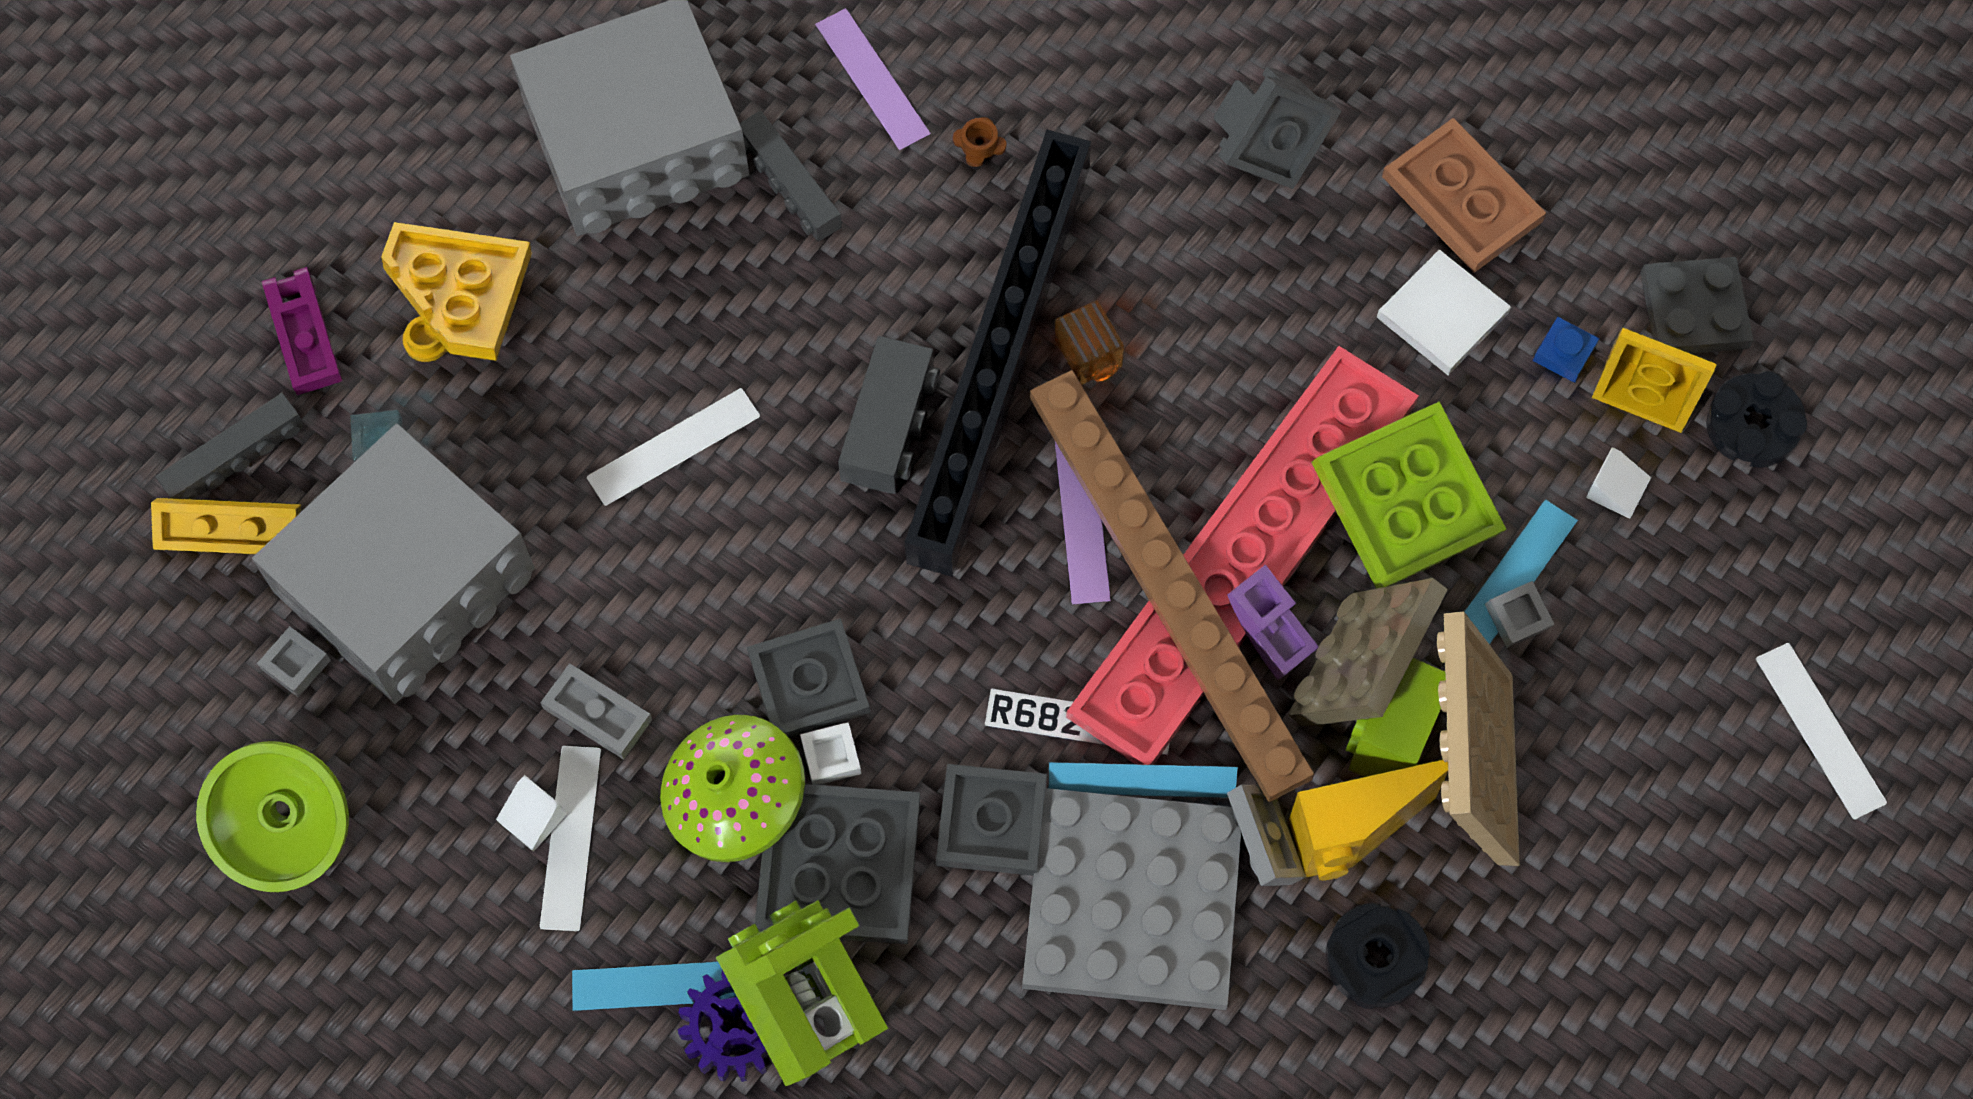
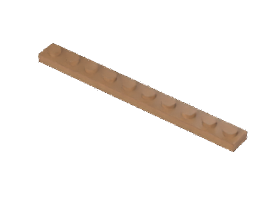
[1030,370,1314,802]

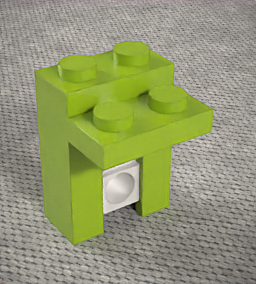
[716,900,888,1086]

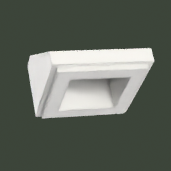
[1586,447,1651,519]
[496,775,567,852]

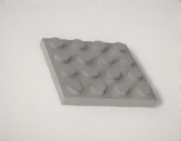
[1022,788,1241,1010]

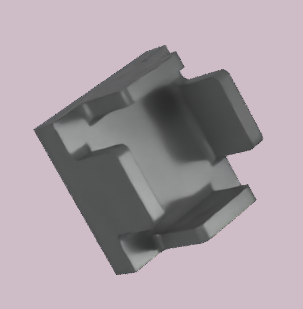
[1214,66,1342,189]

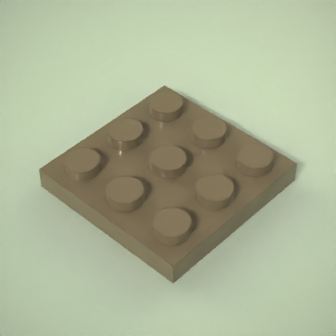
[1288,578,1448,726]

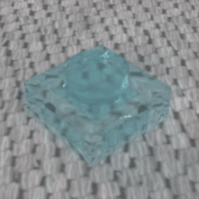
[350,410,402,462]

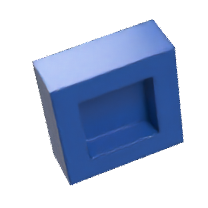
[1533,316,1600,383]

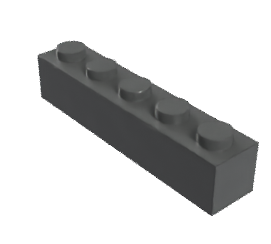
[739,110,842,242]
[155,393,304,500]

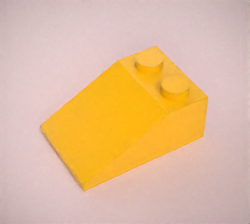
[1592,328,1717,433]
[1288,760,1448,881]

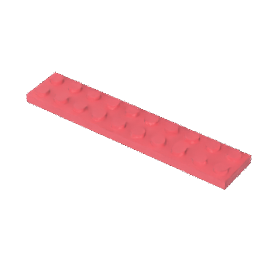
[1066,346,1419,765]

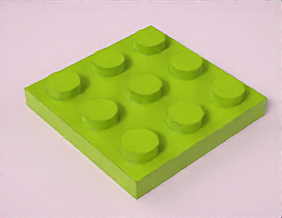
[1311,401,1506,589]

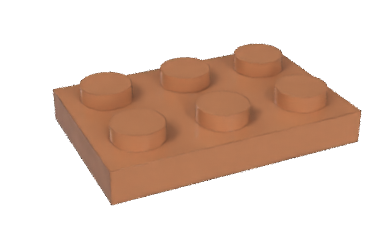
[1382,118,1546,273]

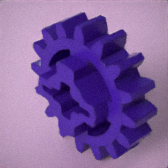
[678,970,769,1082]

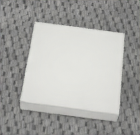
[1377,250,1511,375]

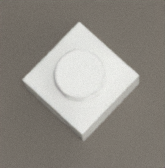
[800,722,861,785]

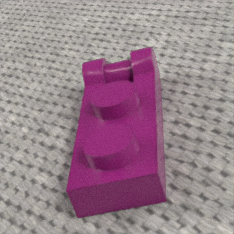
[262,267,343,396]

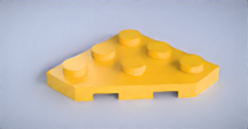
[381,222,532,361]

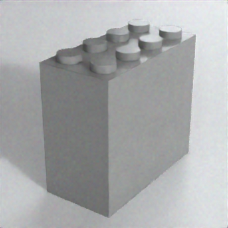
[510,0,750,237]
[252,423,535,704]

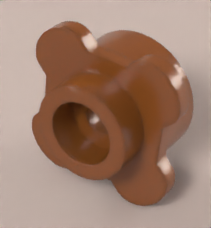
[953,117,1007,167]

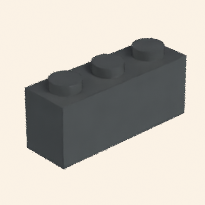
[838,336,940,495]

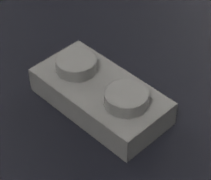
[540,663,652,760]
[1227,785,1306,886]

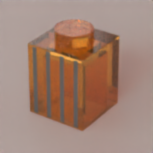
[1055,300,1124,385]

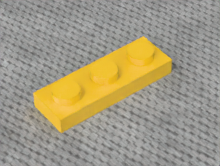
[151,498,301,554]

